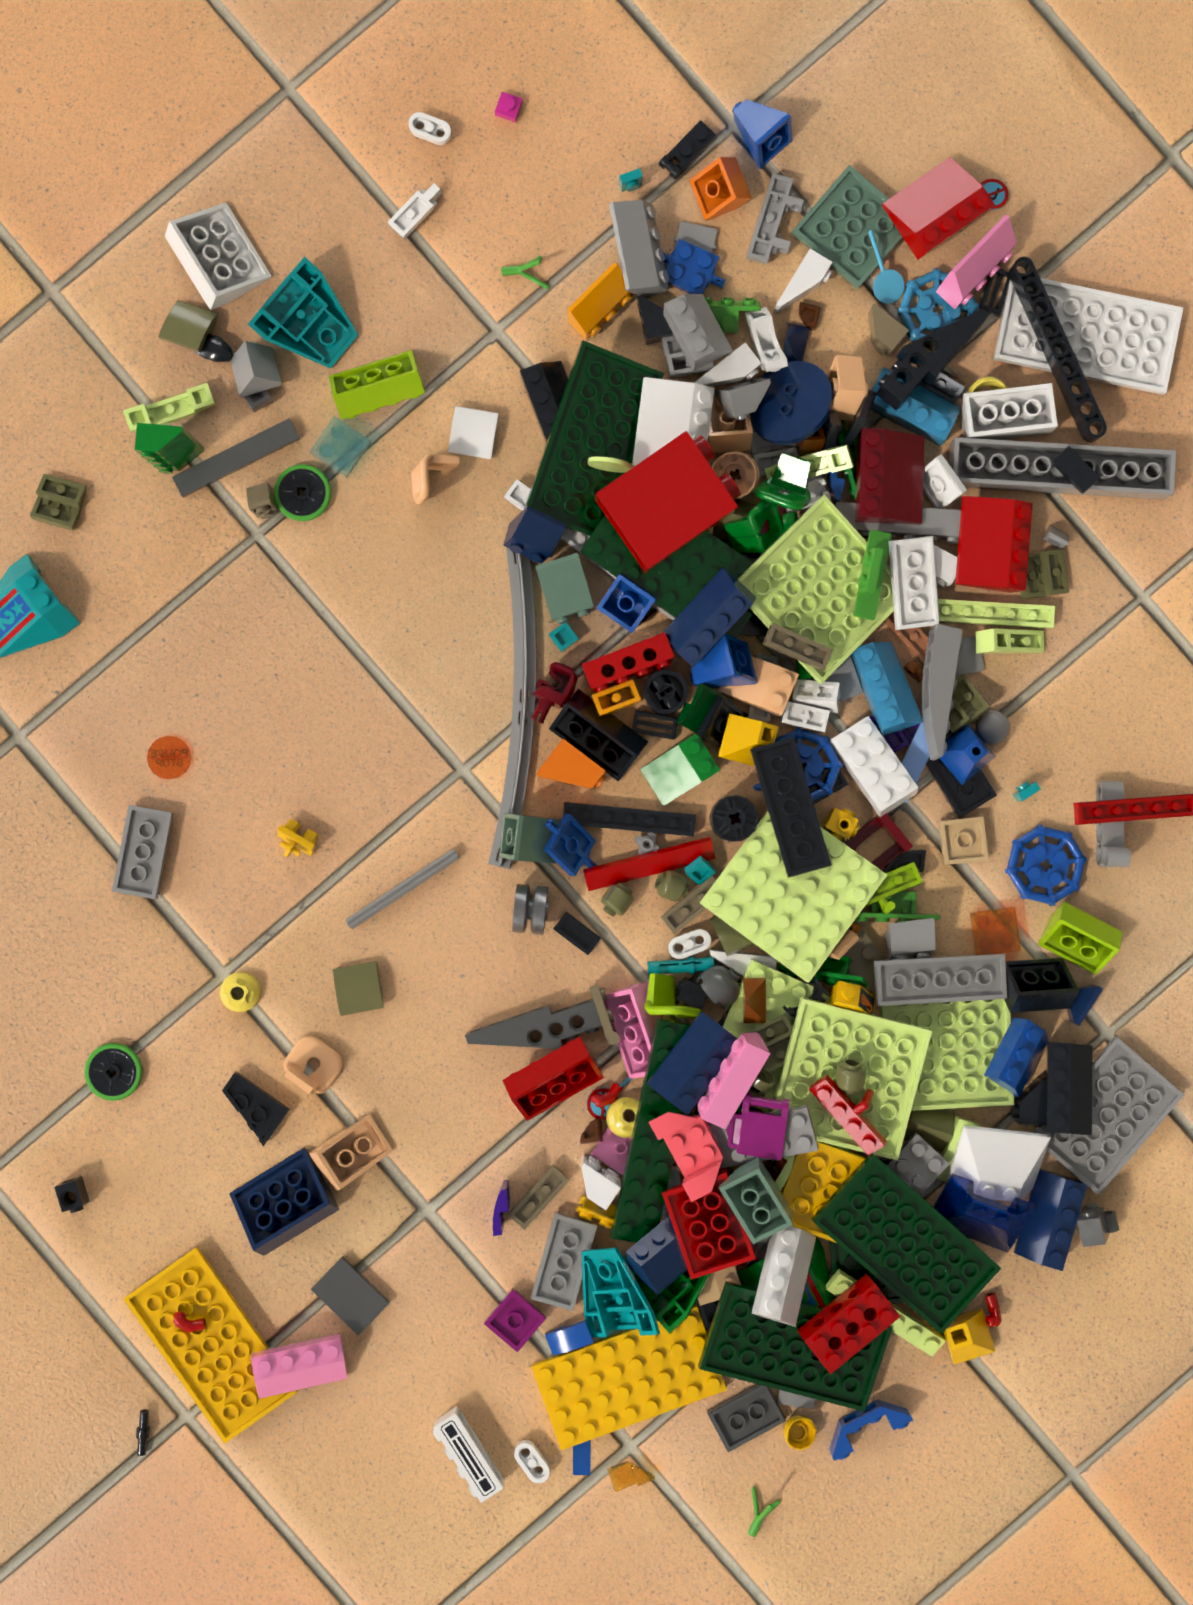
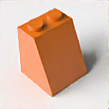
[536,739,606,789]

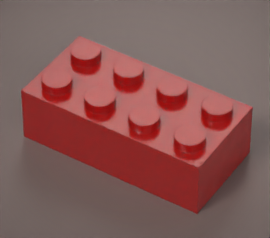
[502,1037,604,1121]

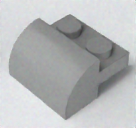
[662,336,714,379]

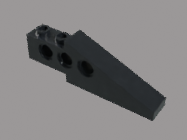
[876,309,989,411]

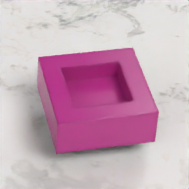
[495,92,523,123]

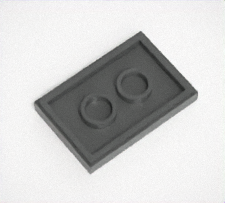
[311,1256,390,1335]
[707,1384,786,1452]

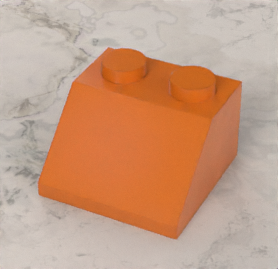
[689,157,752,221]

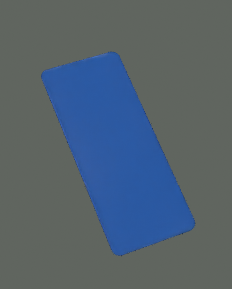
[573,1440,591,1475]

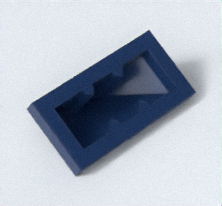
[782,323,810,362]
[1067,985,1103,1026]

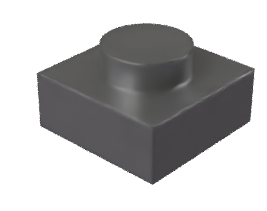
[244,390,273,413]

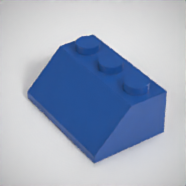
[984,1017,1049,1097]

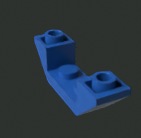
[829,1399,913,1461]

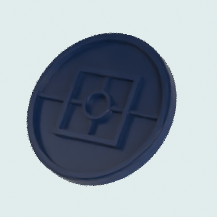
[749,361,834,445]

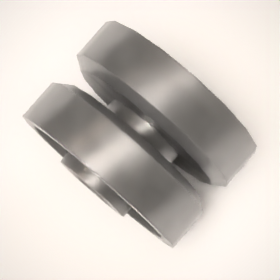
[512,884,549,935]

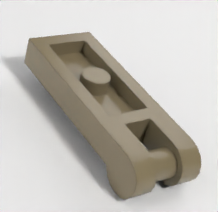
[589,985,620,1045]

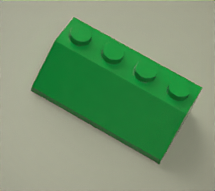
[135,423,204,474]

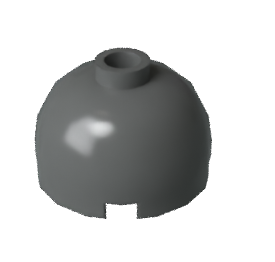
[698,965,740,1010]

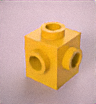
[823,808,859,841]

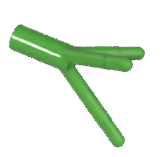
[501,256,549,289]
[748,1487,780,1537]

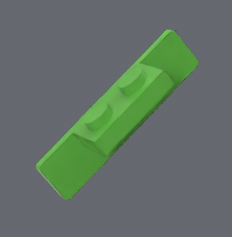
[704,297,761,333]
[853,529,892,621]
[854,891,940,922]

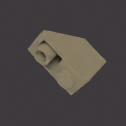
[246,482,279,519]

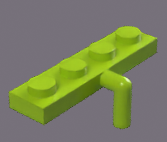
[865,862,923,914]

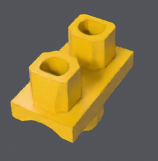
[277,819,318,858]

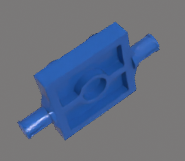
[663,239,726,294]
[544,814,597,876]

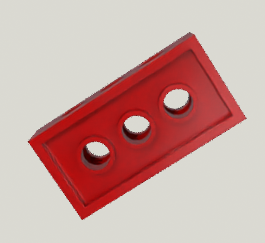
[582,632,674,693]
[797,1274,901,1374]

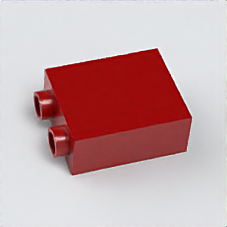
[595,431,741,574]

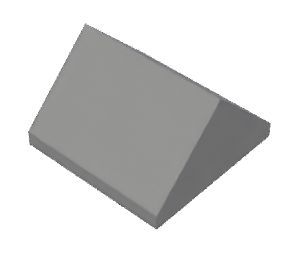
[231,341,282,398]

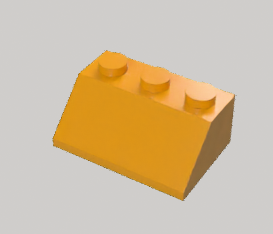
[567,262,633,340]

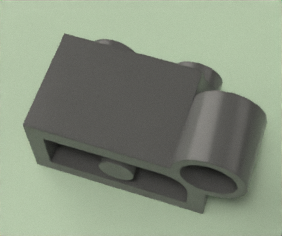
[1077,1203,1120,1247]

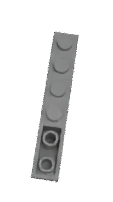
[922,624,964,760]

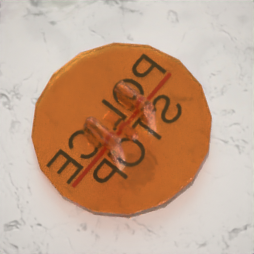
[147,736,191,780]

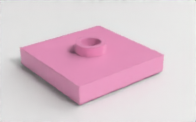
[591,1127,631,1175]

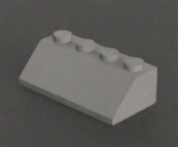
[609,200,669,298]

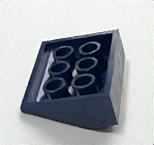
[229,1148,340,1256]

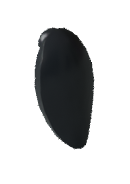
[193,334,234,363]

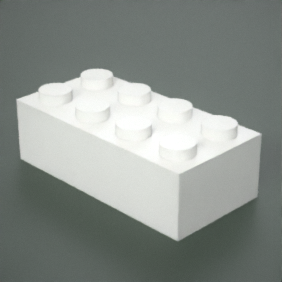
[831,716,919,817]

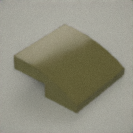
[158,300,219,353]
[30,474,87,531]
[1021,549,1069,599]
[948,673,991,733]
[710,916,755,956]
[333,961,384,1016]
[745,1013,793,1072]

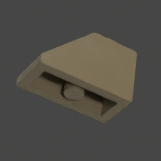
[868,303,909,357]

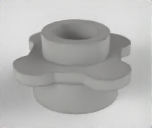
[635,832,659,855]

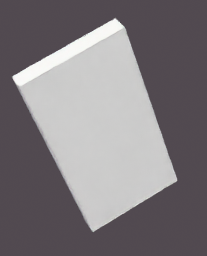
[888,536,940,630]

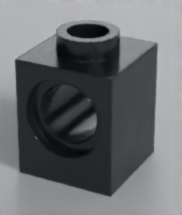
[674,977,707,1009]
[54,1176,90,1213]

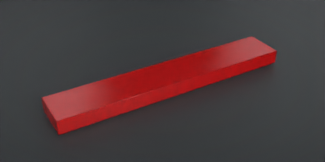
[1073,794,1193,825]
[583,837,716,891]

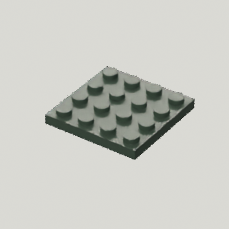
[791,165,903,290]

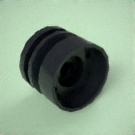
[709,795,758,842]

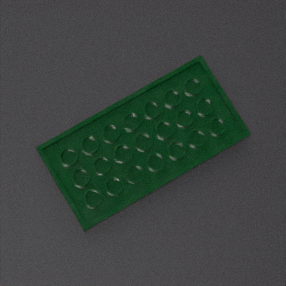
[524,340,664,536]
[580,515,754,638]
[811,1153,1001,1334]
[698,1281,892,1412]

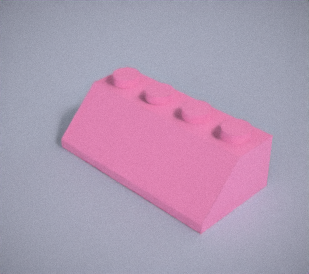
[936,214,1017,309]
[604,981,661,1079]
[697,1032,771,1129]
[251,1333,348,1398]

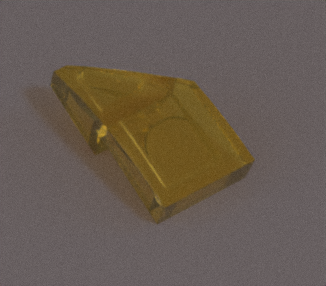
[607,1461,655,1492]

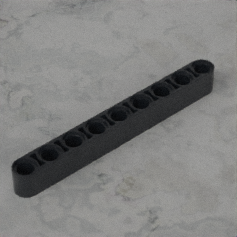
[1009,256,1107,443]

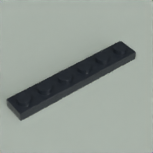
[563,802,696,836]

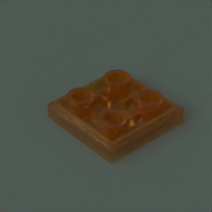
[970,907,1021,955]

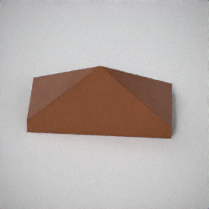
[743,978,766,1023]

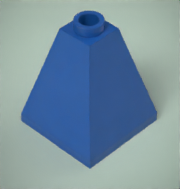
[732,99,792,169]
[690,633,758,688]
[939,724,996,785]

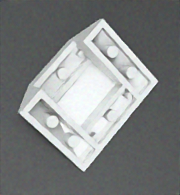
[947,1125,1051,1202]

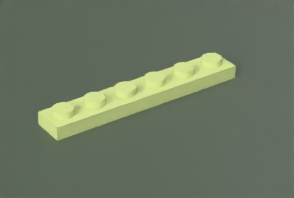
[938,599,1055,629]
[825,1269,946,1357]

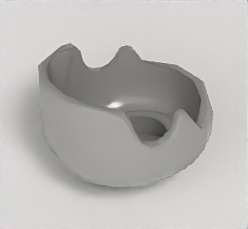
[976,710,1010,745]

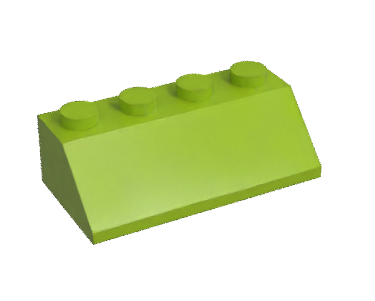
[329,350,425,420]

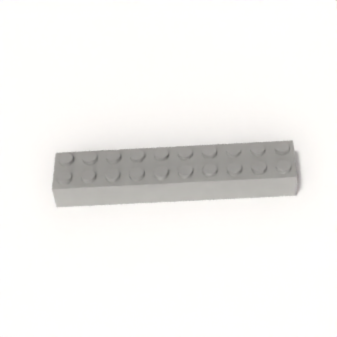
[949,437,1176,500]

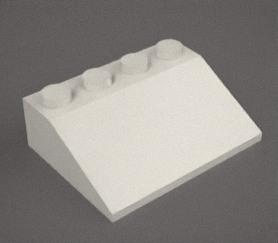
[165,203,272,310]
[632,377,714,467]

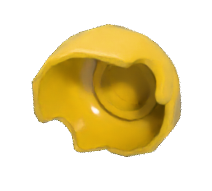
[783,1415,817,1450]

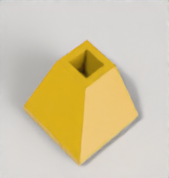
[718,714,779,766]
[943,1308,996,1365]

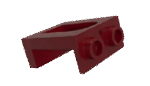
[844,813,913,870]

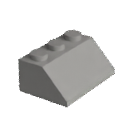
[663,294,733,371]

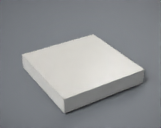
[923,454,967,509]

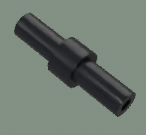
[136,1409,150,1456]

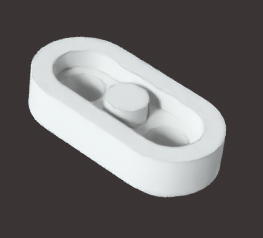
[408,112,451,145]
[668,929,711,959]
[514,1440,550,1483]

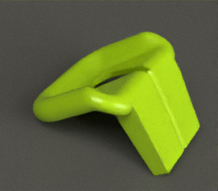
[644,973,701,1019]

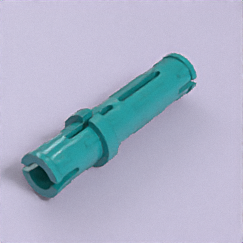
[647,956,714,976]

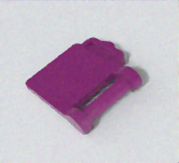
[726,1092,790,1160]

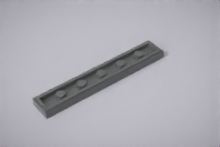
[172,418,300,498]

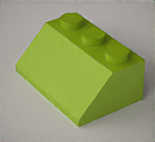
[1038,902,1122,975]

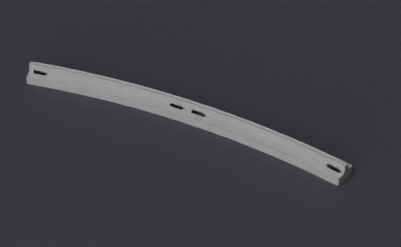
[488,548,536,869]

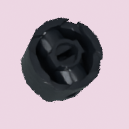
[644,670,688,715]

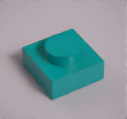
[619,168,643,192]
[548,622,579,653]
[1012,781,1041,802]
[684,856,716,885]

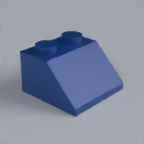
[596,573,657,633]

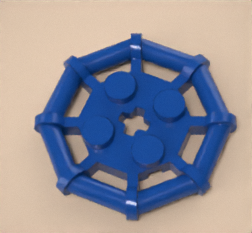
[775,727,843,801]
[1005,824,1087,906]

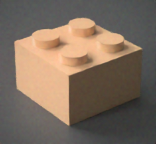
[827,354,868,421]

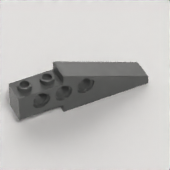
[465,998,602,1049]

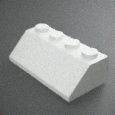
[961,383,1058,440]
[751,1226,816,1327]

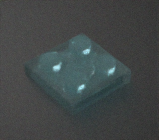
[310,416,371,478]

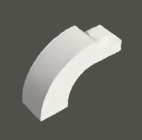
[745,307,788,372]

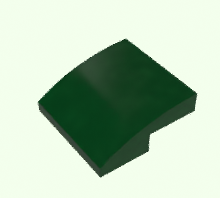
[677,684,734,733]

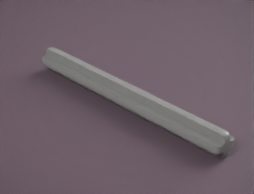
[346,849,460,929]

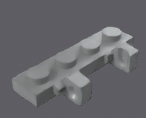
[746,173,804,265]

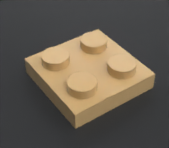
[938,816,989,865]

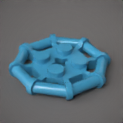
[897,268,980,341]

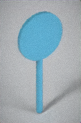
[868,230,904,304]

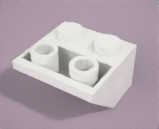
[581,1154,621,1210]

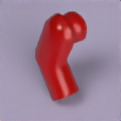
[591,1082,623,1108]
[985,1292,1002,1327]
[173,1311,206,1333]

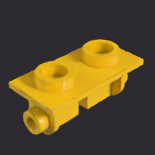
[575,1194,617,1228]

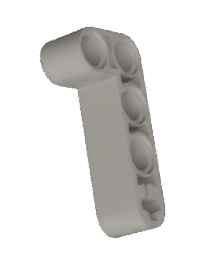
[1096,781,1131,867]

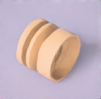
[712,452,760,498]

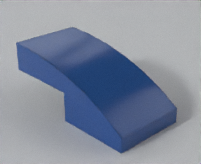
[828,472,845,504]
[545,1320,594,1355]

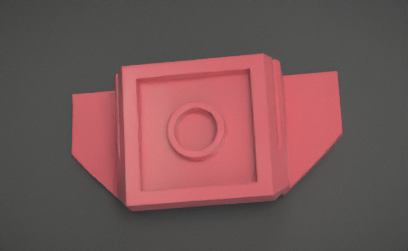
[649,1112,724,1202]

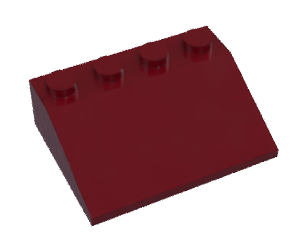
[855,428,924,525]

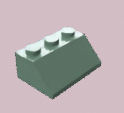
[719,1157,793,1244]

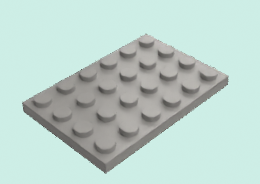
[1032,1036,1184,1195]

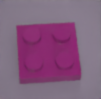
[484,1288,546,1352]

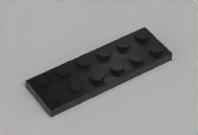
[750,737,832,878]

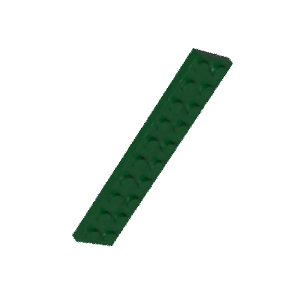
[610,1018,690,1243]

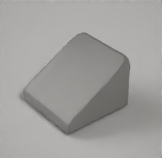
[1042,525,1069,549]

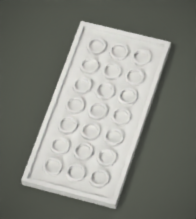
[993,278,1184,395]

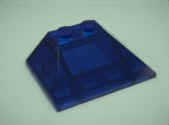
[933,1173,1036,1253]

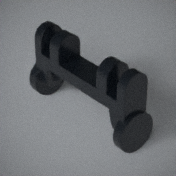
[782,976,831,1018]

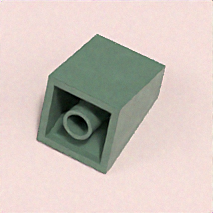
[535,553,594,624]
[499,813,561,864]

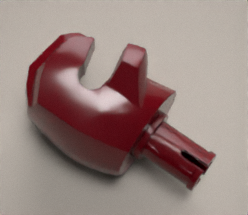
[530,662,578,724]

